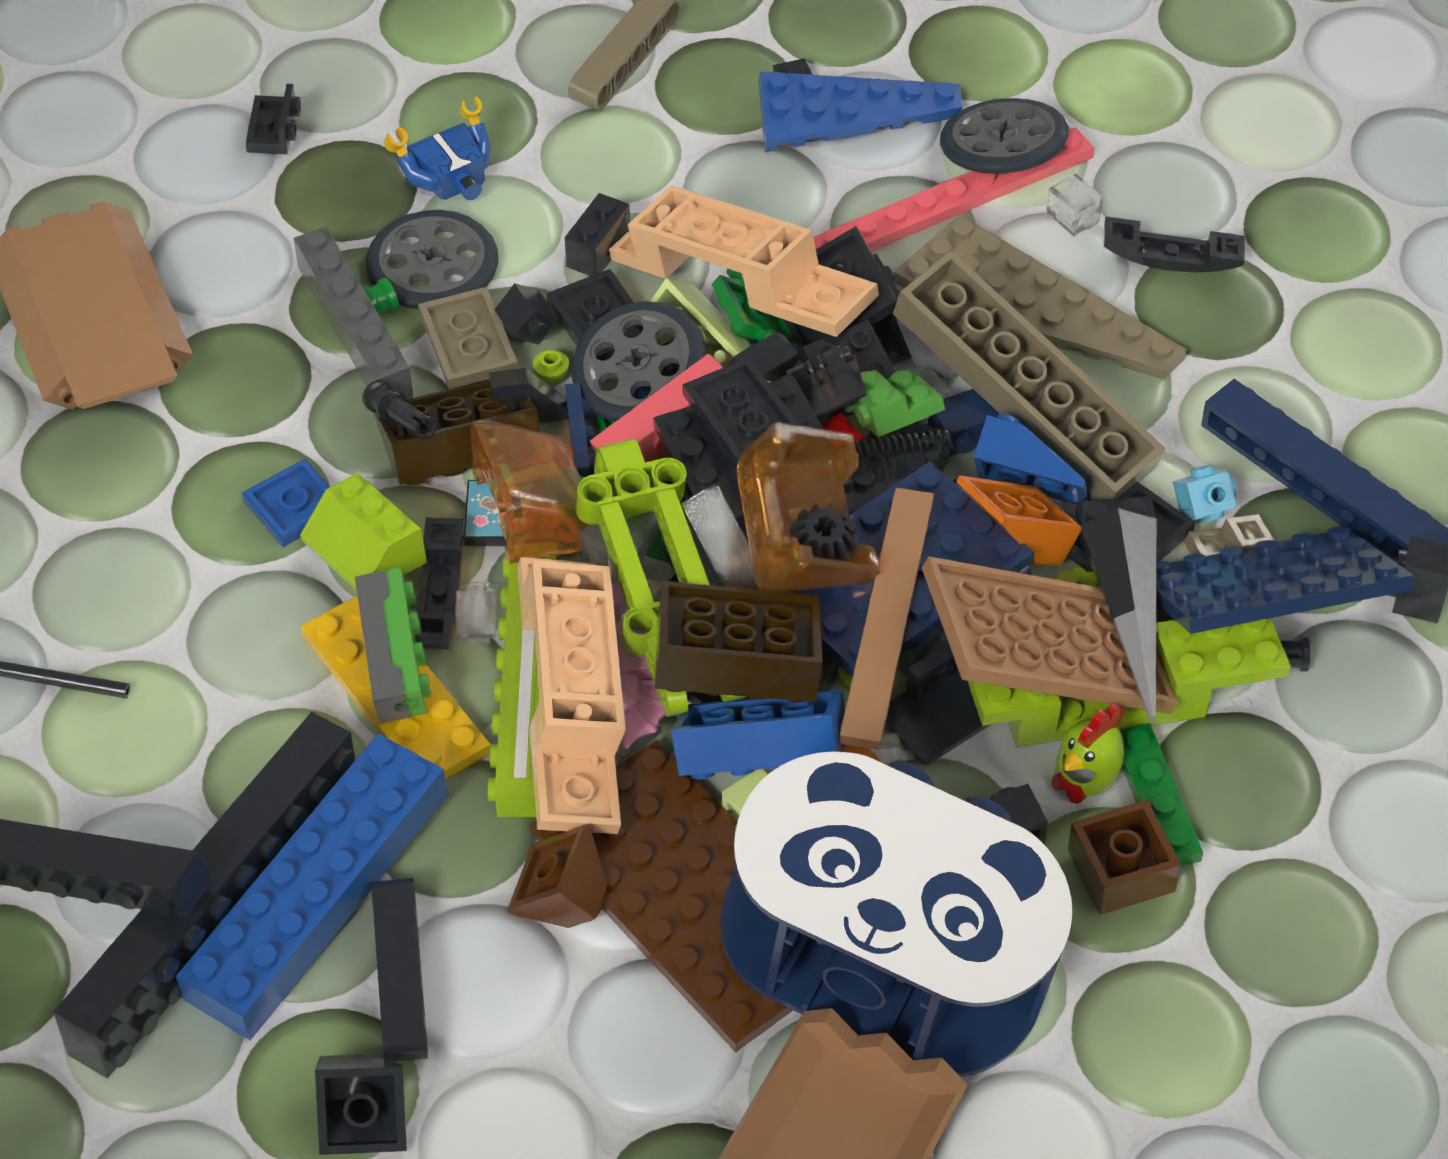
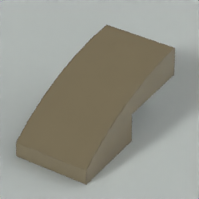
[1184,514,1273,556]

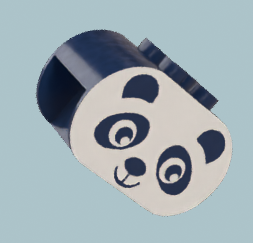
[720,752,1072,1077]

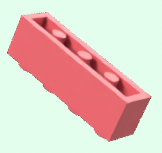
[590,353,723,462]

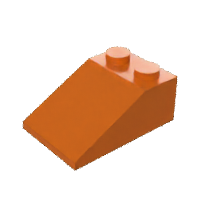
[956,475,1082,567]

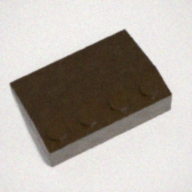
[374,380,544,486]
[654,581,822,703]

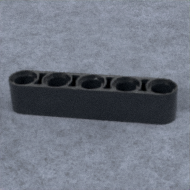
[372,877,428,1062]

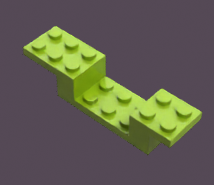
[967,618,1291,748]

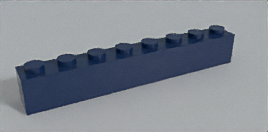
[1201,379,1448,562]

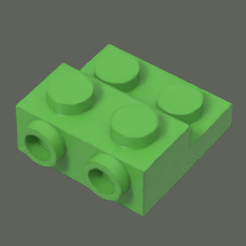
[844,369,945,437]

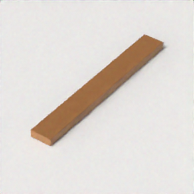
[839,488,934,750]

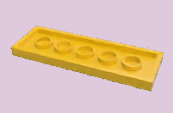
[300,596,491,779]

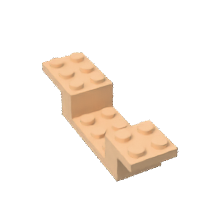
[609,185,879,337]
[517,557,626,834]

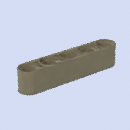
[568,0,679,110]

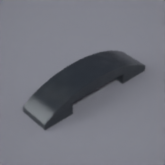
[1103,216,1245,273]
[415,517,464,649]

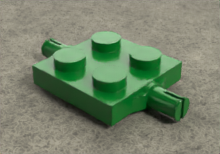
[711,269,795,345]

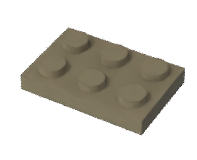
[418,287,518,389]

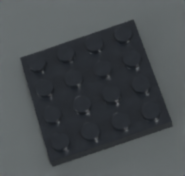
[653,376,853,535]

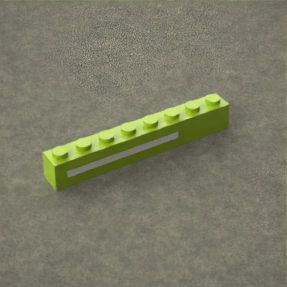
[488,541,558,817]

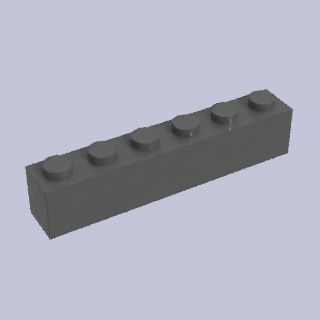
[293,227,413,399]

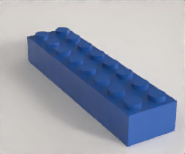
[176,733,449,1041]

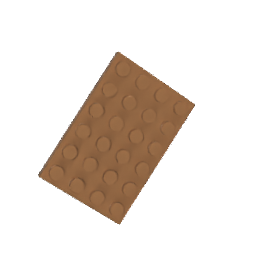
[922,556,1178,714]

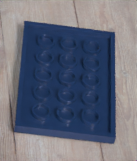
[756,461,1035,677]
[1156,526,1414,634]

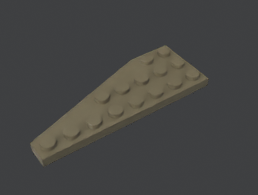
[893,214,1187,379]

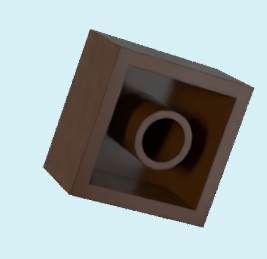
[1068,800,1181,915]

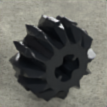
[789,503,856,571]

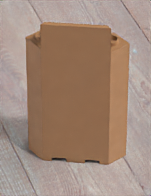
[0,201,193,410]
[718,1008,968,1159]

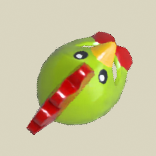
[1051,703,1127,804]

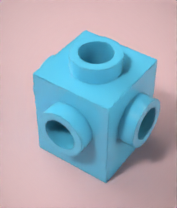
[1172,465,1237,522]

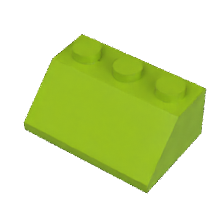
[300,473,427,591]

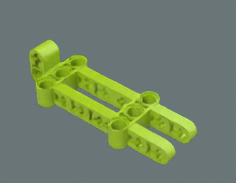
[576,439,745,717]

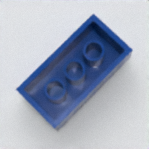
[671,690,845,779]

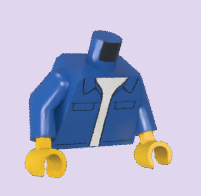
[384,97,491,200]

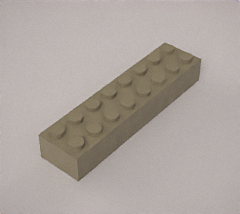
[893,250,1166,501]

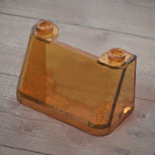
[471,419,601,564]
[737,423,880,592]

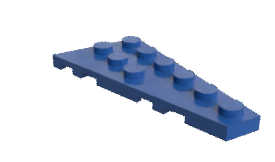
[758,72,963,153]

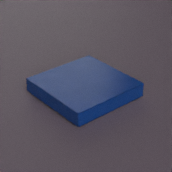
[242,459,330,547]

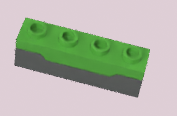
[355,567,431,723]

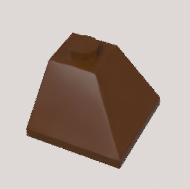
[507,825,607,928]

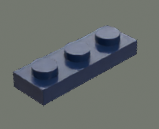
[565,383,596,477]

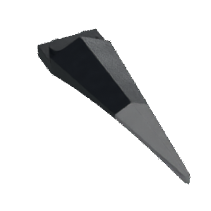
[1075,496,1157,724]

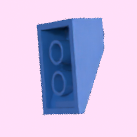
[974,414,1088,505]

